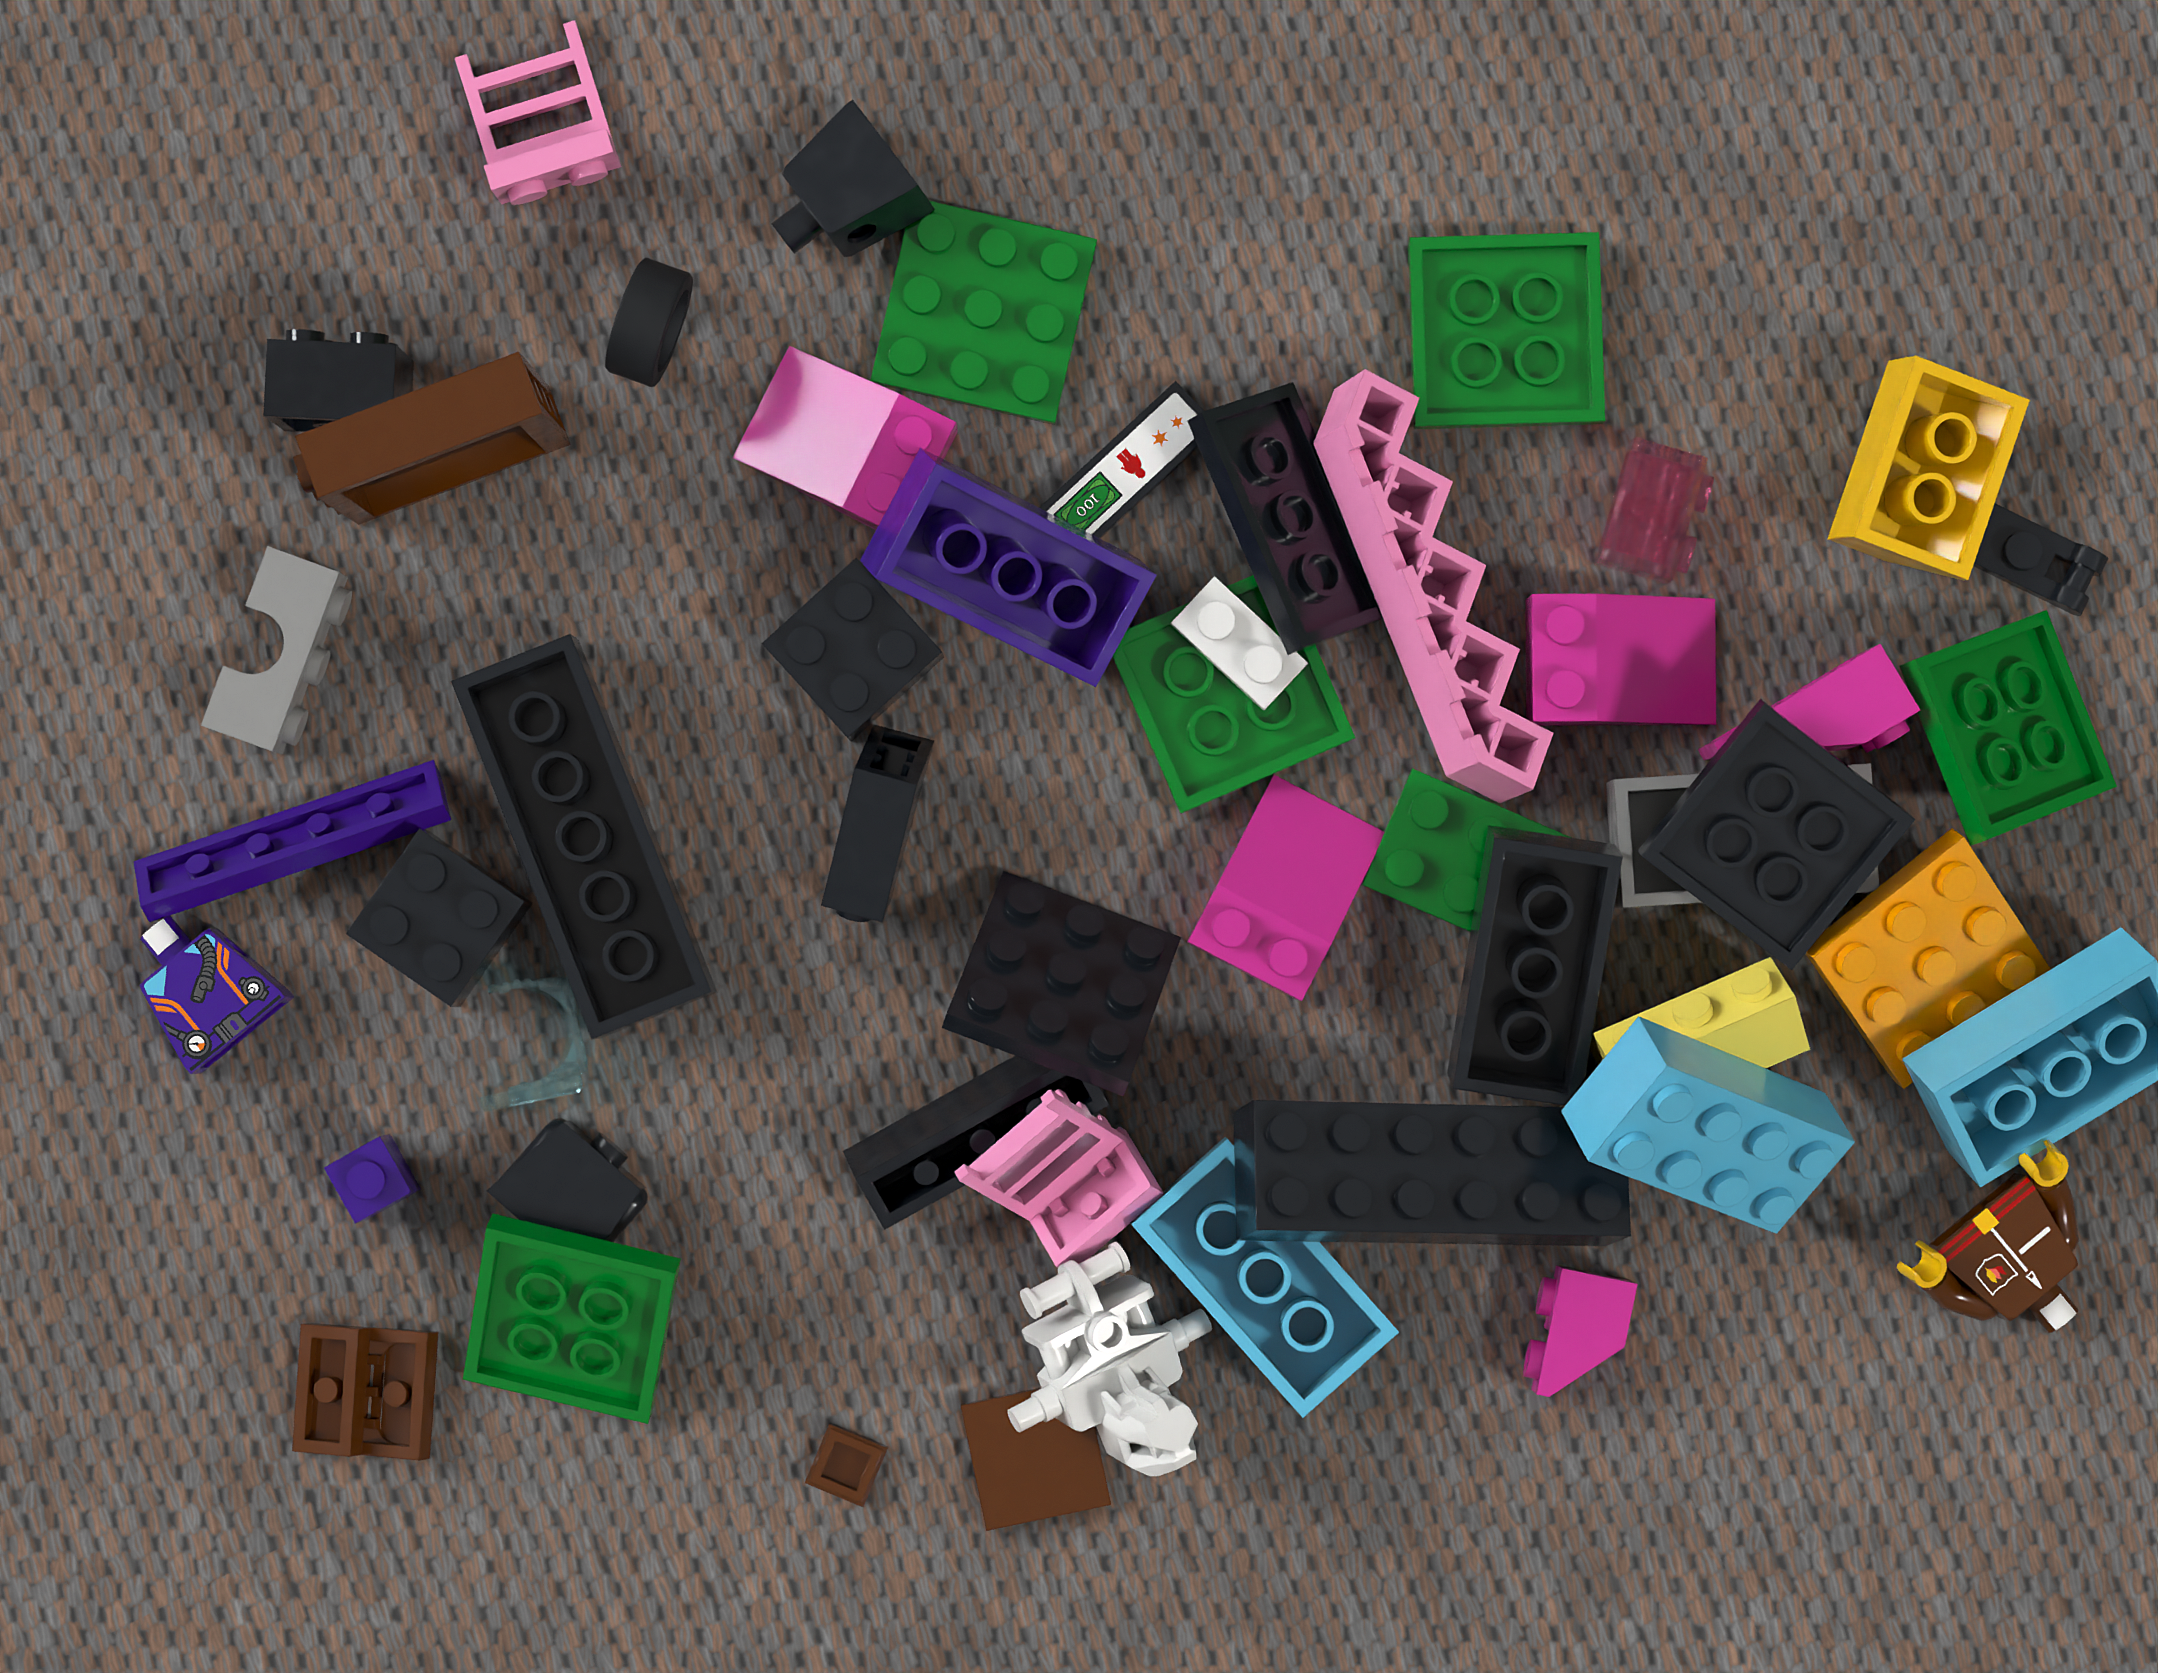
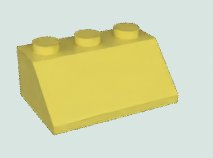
[1590,957,1810,1068]

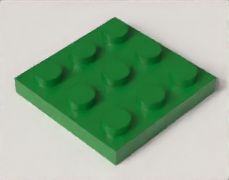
[870,201,1097,425]
[1408,232,1605,429]
[1112,575,1356,814]
[1899,610,2117,846]
[463,1213,681,1424]

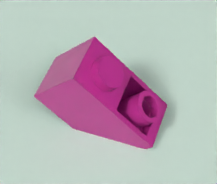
[1523,1265,1638,1397]

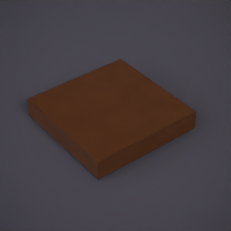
[961,1387,1111,1531]

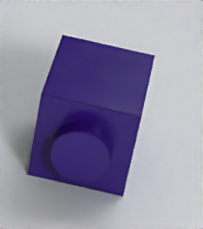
[324,1134,421,1224]

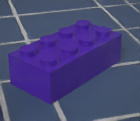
[860,448,1157,687]

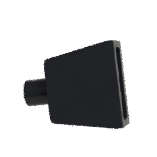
[771,99,935,257]

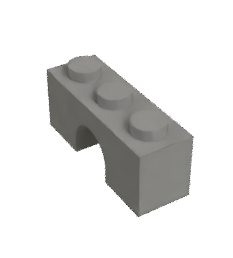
[201,546,352,755]

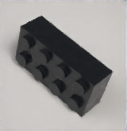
[1447,825,1623,1106]

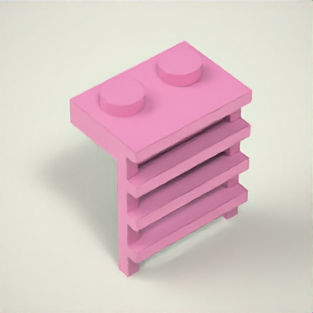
[455,20,621,205]
[955,1089,1164,1268]

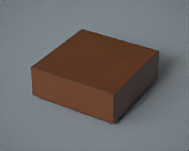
[805,1423,888,1507]

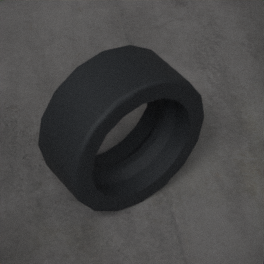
[605,258,693,387]

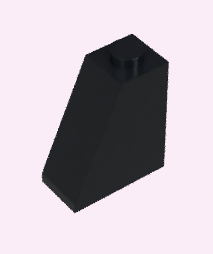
[821,724,934,923]

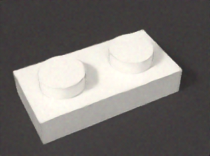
[1171,576,1308,711]

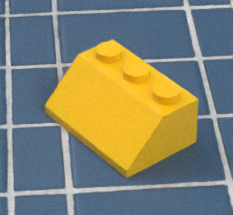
[1827,355,2030,581]

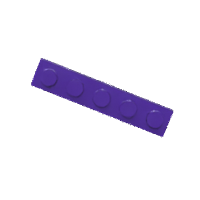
[133,760,451,922]

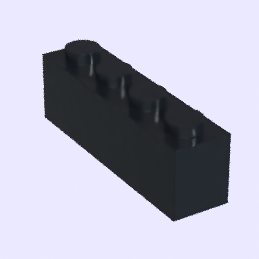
[843,1056,1109,1230]

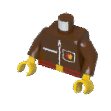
[1897,1140,2079,1333]

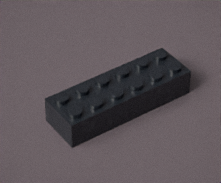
[451,634,717,1039]
[1233,1100,1631,1246]

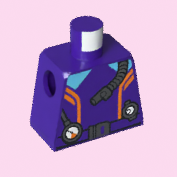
[140,915,294,1074]

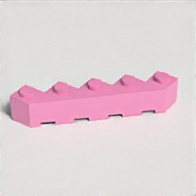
[1313,369,1554,803]

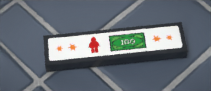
[1039,381,1204,539]

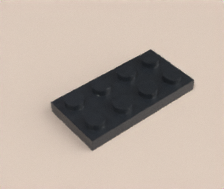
[1187,382,1383,655]

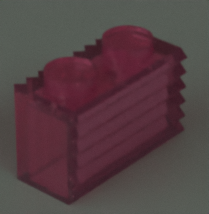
[1594,437,1714,585]

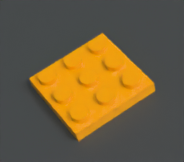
[1806,828,2051,1089]

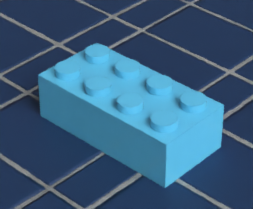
[1902,928,2158,1187]
[1561,1016,1855,1234]
[1131,1137,1399,1418]

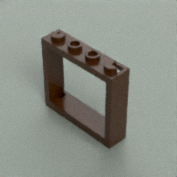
[293,351,571,525]

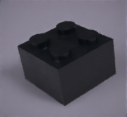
[263,329,414,432]
[762,558,944,742]
[346,828,533,1007]

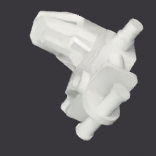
[1007,1242,1212,1476]

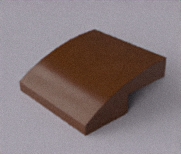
[292,1323,439,1461]

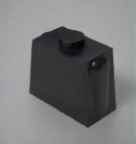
[486,1118,648,1242]

